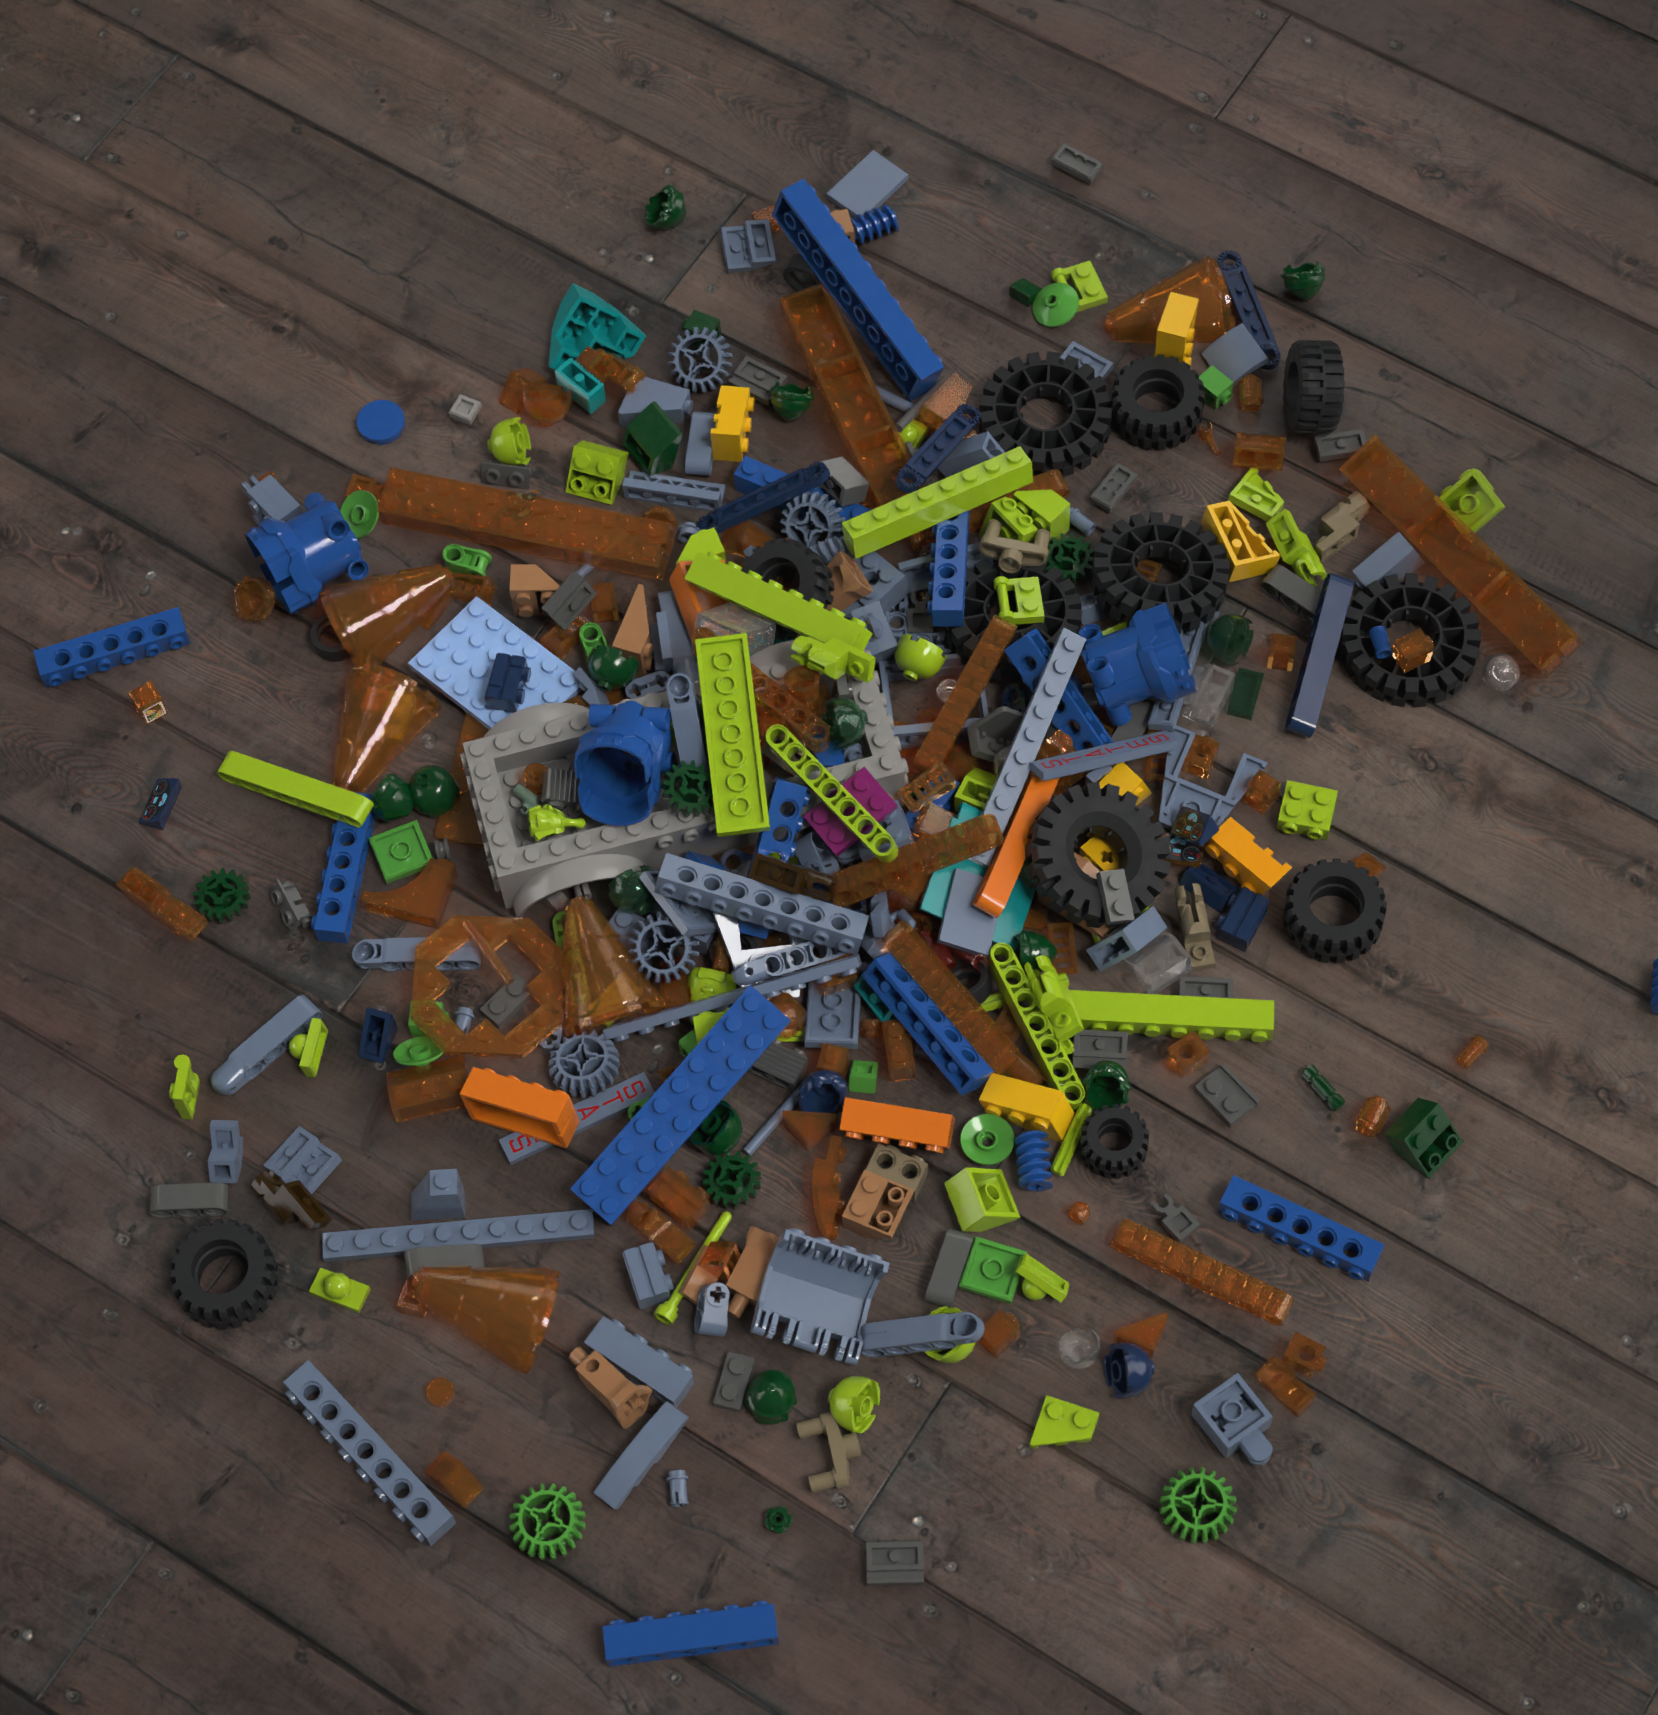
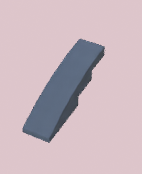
[593,1401,689,1510]

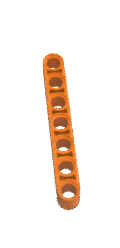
[973,759,1060,918]

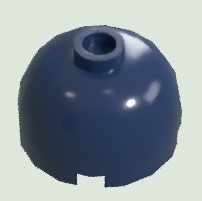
[1103,1342,1155,1399]

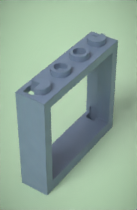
[879,654,989,749]

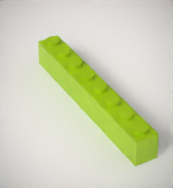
[842,446,1033,559]
[684,552,873,651]
[1069,990,1274,1042]

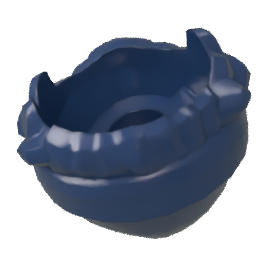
[798,1070,847,1120]

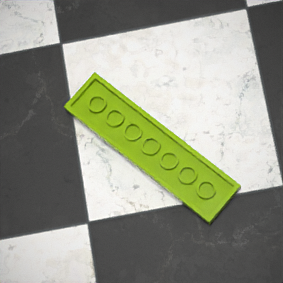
[695,633,770,837]

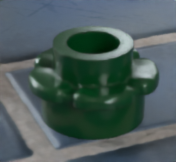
[764,1506,792,1534]

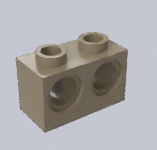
[866,1143,928,1201]

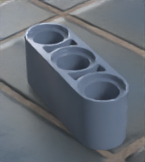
[685,412,717,476]

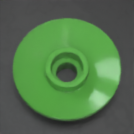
[1033,283,1079,327]
[340,490,379,539]
[393,1036,446,1067]
[960,1114,1014,1165]

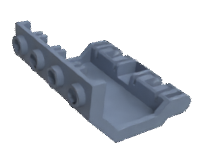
[750,1228,890,1366]

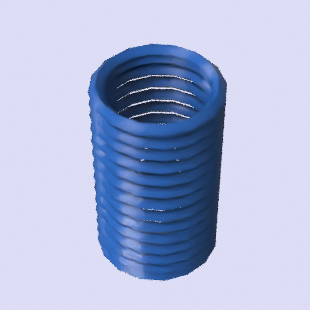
[1369,626,1392,659]

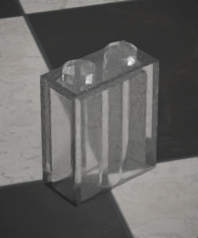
[694,602,777,654]

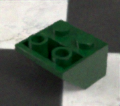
[622,401,683,476]
[1384,1098,1464,1179]

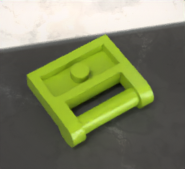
[1050,261,1108,313]
[993,576,1045,625]
[169,1054,200,1120]

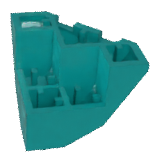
[549,283,646,370]

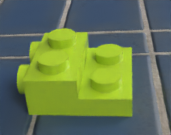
[1436,468,1505,539]
[978,496,1038,543]
[1277,780,1338,840]

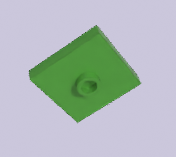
[369,820,435,884]
[959,1236,1028,1305]

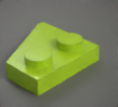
[1228,466,1284,522]
[1029,1395,1100,1449]

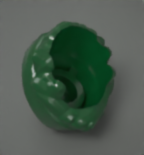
[645,185,687,230]
[1280,261,1325,301]
[770,382,814,422]
[370,774,414,823]
[1014,930,1057,976]
[1082,1060,1131,1112]
[745,1370,797,1425]

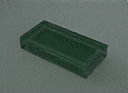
[1227,667,1264,720]

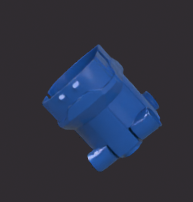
[244,492,369,615]
[1078,603,1197,726]
[574,700,676,826]

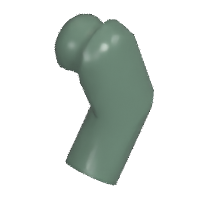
[513,784,539,818]

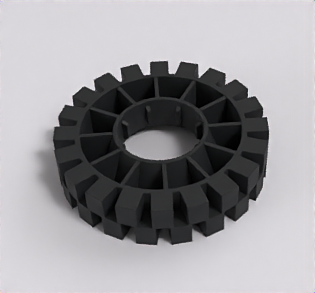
[979,351,1112,479]
[1090,512,1230,634]
[945,559,1082,682]
[1340,573,1481,708]
[1025,782,1171,928]

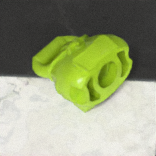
[527,804,585,842]
[687,967,737,1025]

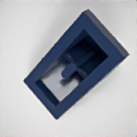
[358,1007,398,1064]

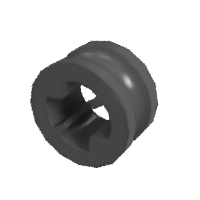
[434,837,451,862]

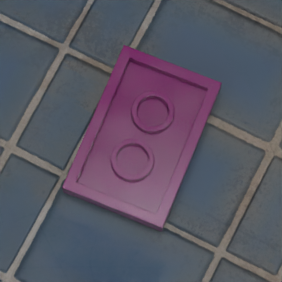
[803,766,898,857]

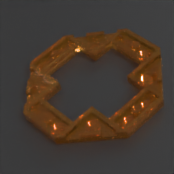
[411,915,565,1058]

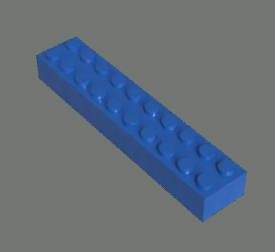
[772,179,944,402]
[570,985,791,1225]

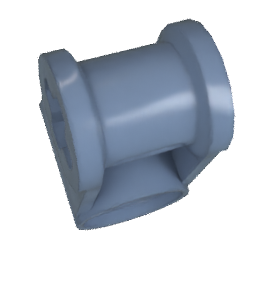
[795,830,839,883]
[694,1282,730,1337]

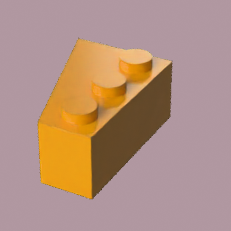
[1203,817,1292,895]

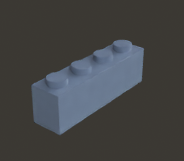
[584,1316,695,1408]

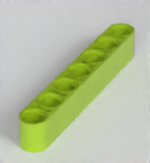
[765,724,898,863]
[217,751,374,828]
[987,943,1085,1111]

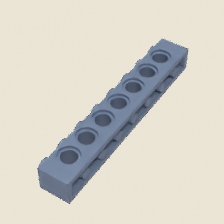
[654,853,869,955]
[283,1360,456,1546]

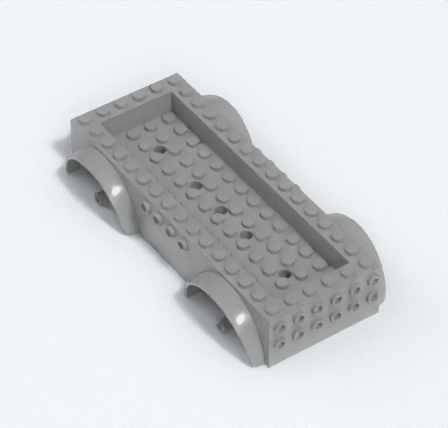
[460,640,909,919]

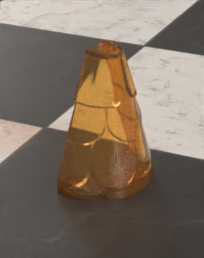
[1104,257,1235,343]
[320,564,455,677]
[333,664,441,793]
[563,896,667,1039]
[411,1265,560,1374]

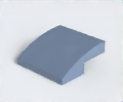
[720,219,776,274]
[1201,323,1268,387]
[650,611,673,674]
[263,1126,342,1195]

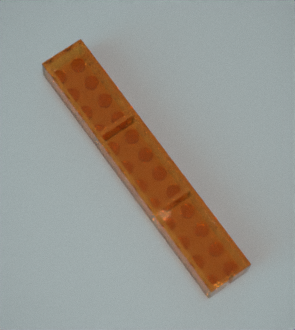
[780,283,925,508]
[1339,434,1584,679]
[376,467,676,580]

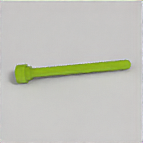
[653,1211,732,1326]

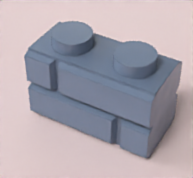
[622,1242,674,1309]

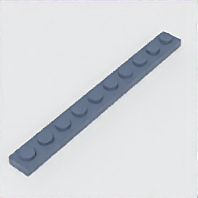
[963,628,1086,868]
[603,954,862,1042]
[322,1209,595,1262]

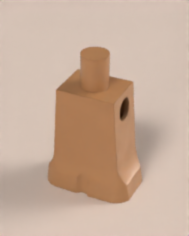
[826,550,873,612]
[726,1226,778,1319]
[569,1347,653,1429]

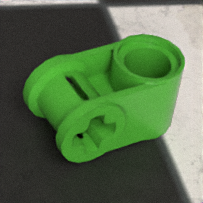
[442,544,492,582]
[579,622,610,663]

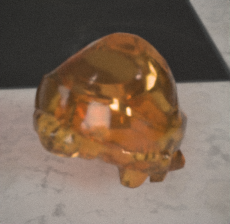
[234,576,276,621]
[769,992,806,1039]

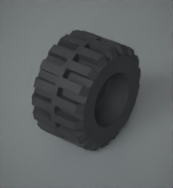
[1080,1104,1149,1179]

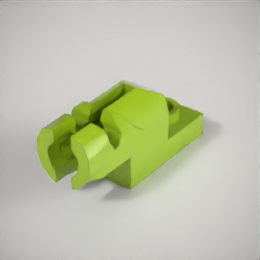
[1266,509,1327,587]
[790,636,876,683]
[1024,955,1084,1042]

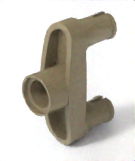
[978,520,1050,573]
[796,1411,862,1493]

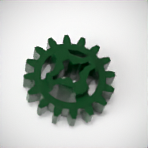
[1046,533,1094,585]
[661,760,714,817]
[193,868,251,924]
[703,1151,762,1209]

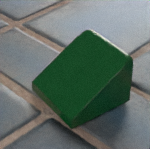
[1009,278,1042,307]

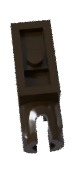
[748,853,838,902]
[250,1170,332,1231]

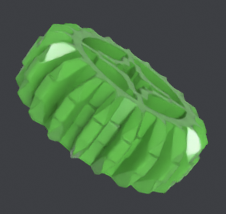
[1160,1467,1237,1544]
[509,1483,586,1560]

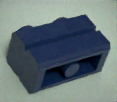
[485,653,531,713]
[1216,887,1270,952]

